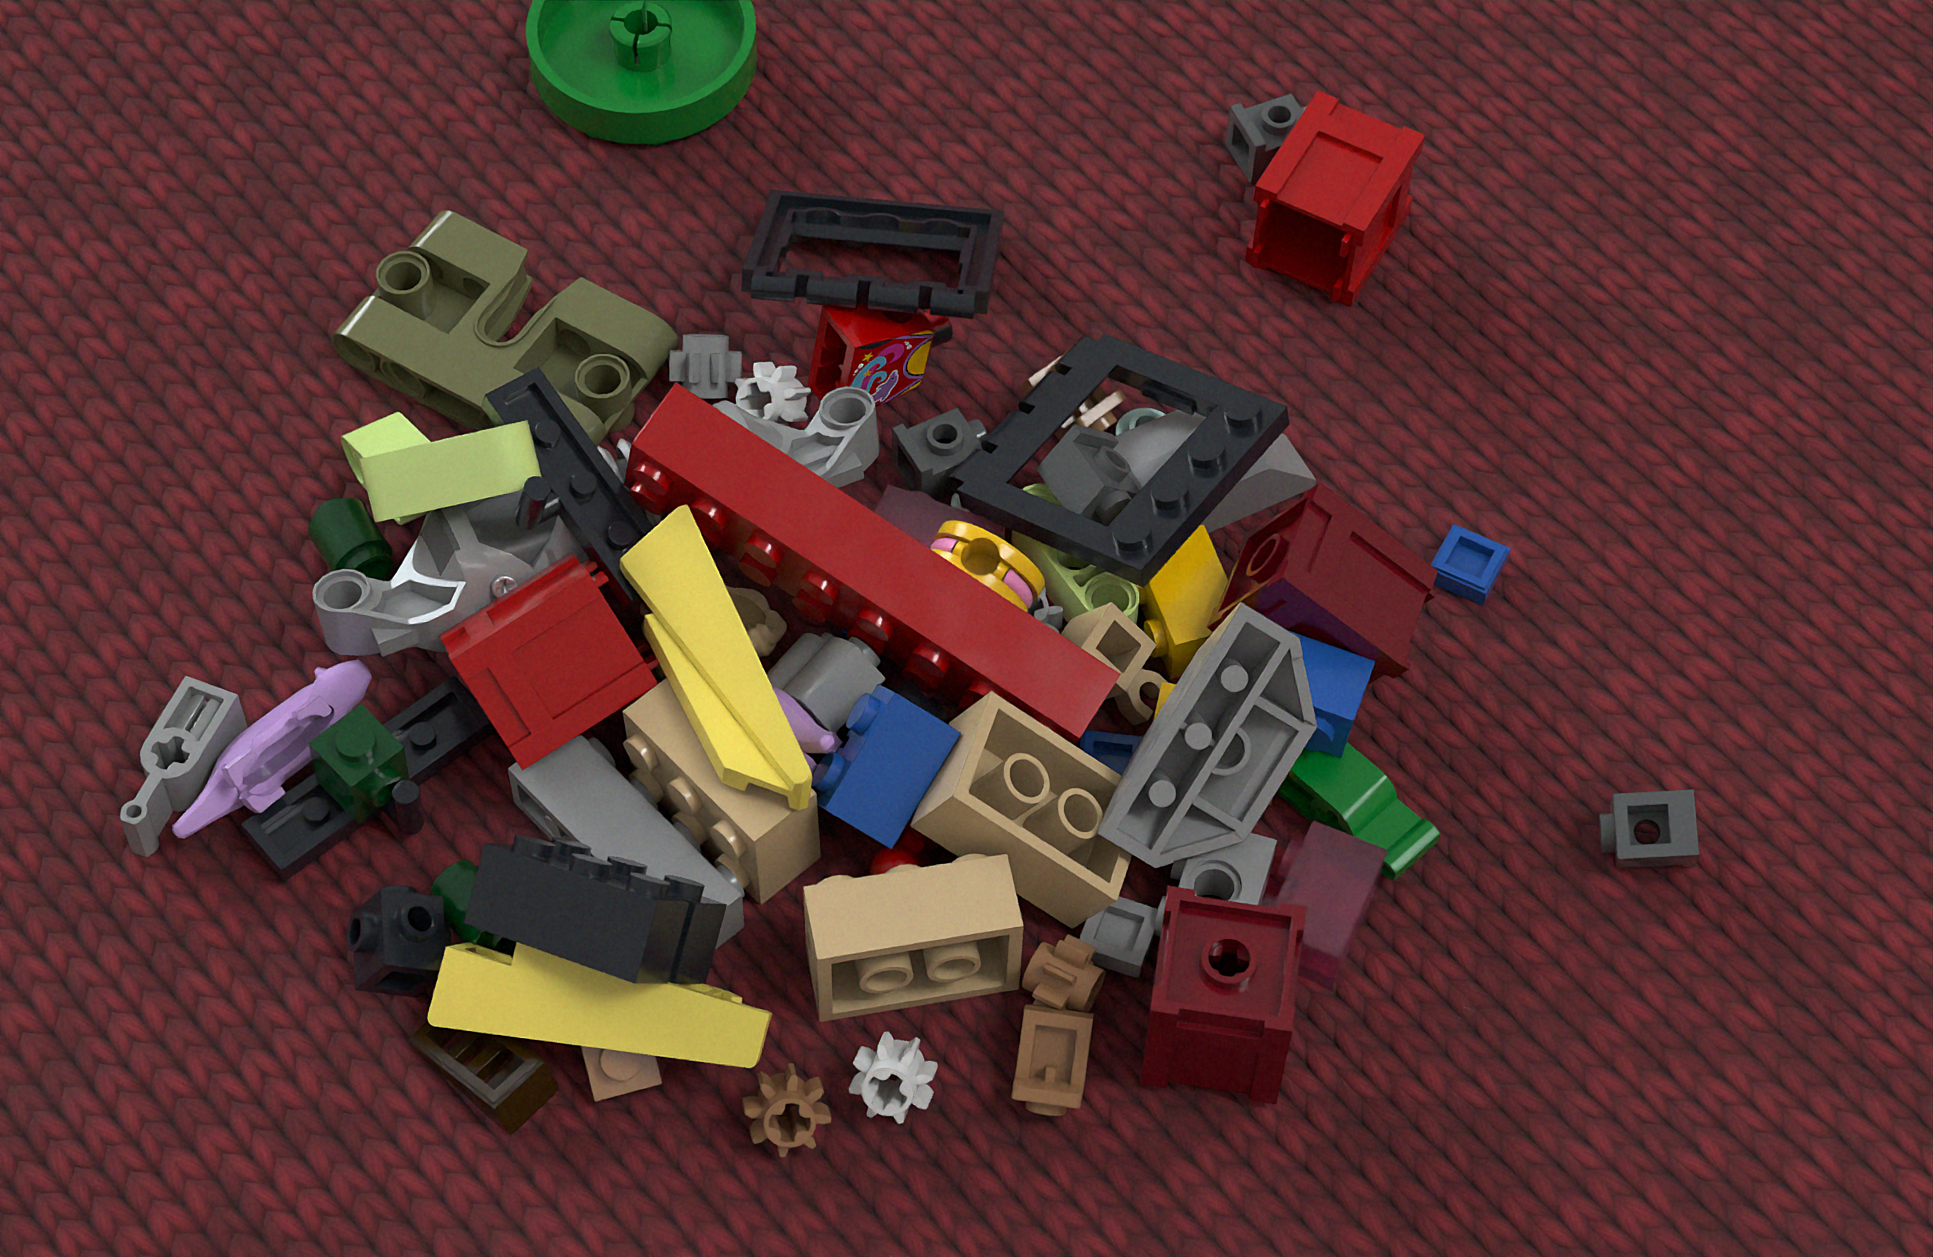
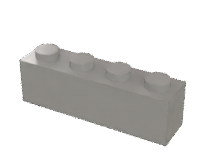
[508,734,745,950]

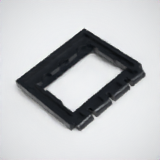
[741,189,1004,319]
[947,334,1290,588]

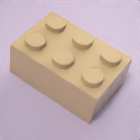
[623,678,821,905]
[910,691,1132,929]
[803,854,1023,1022]

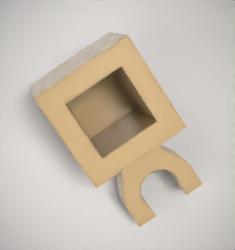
[1060,602,1168,725]

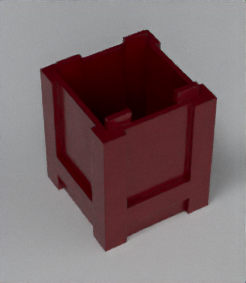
[1207,482,1438,684]
[1140,886,1307,1104]

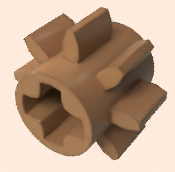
[1022,934,1106,1013]
[742,1063,831,1157]

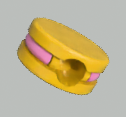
[930,520,1045,613]

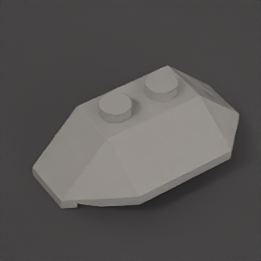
[1113,410,1316,533]
[1097,602,1317,868]

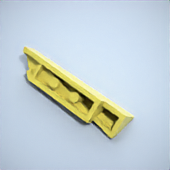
[619,504,812,811]
[428,942,772,1068]

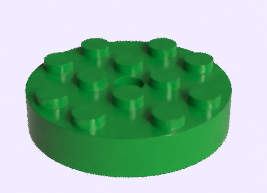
[526,0,757,146]

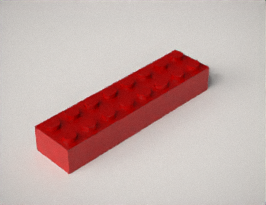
[623,382,1121,745]

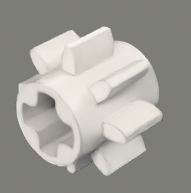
[735,362,811,427]
[849,1031,938,1124]

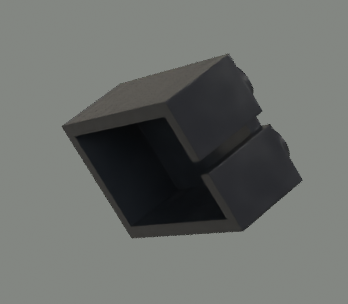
[463,835,727,984]

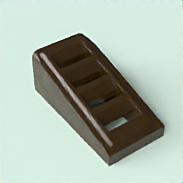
[407,1021,558,1134]

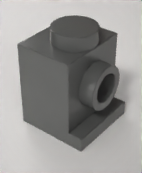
[1225,94,1308,185]
[892,408,988,508]
[1036,424,1140,526]
[1599,789,1699,869]

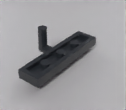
[481,367,654,611]
[241,675,496,882]

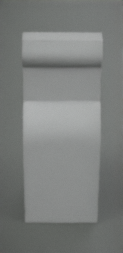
[120,675,248,858]

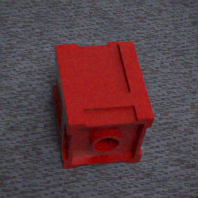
[1245,90,1425,307]
[439,552,659,771]

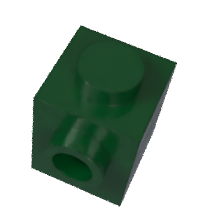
[308,704,409,824]

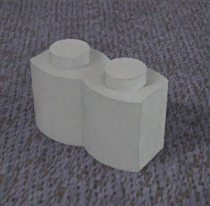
[766,632,885,734]

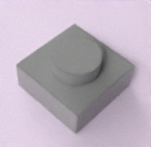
[1079,896,1158,979]

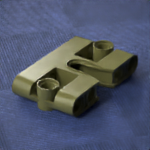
[331,210,679,447]

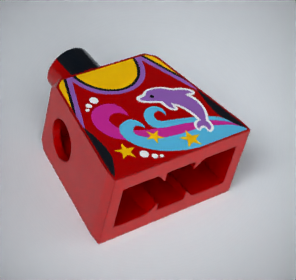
[807,303,953,408]

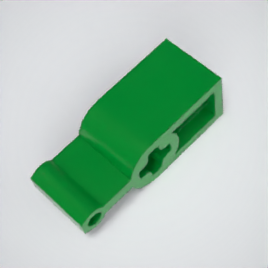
[1276,742,1440,881]

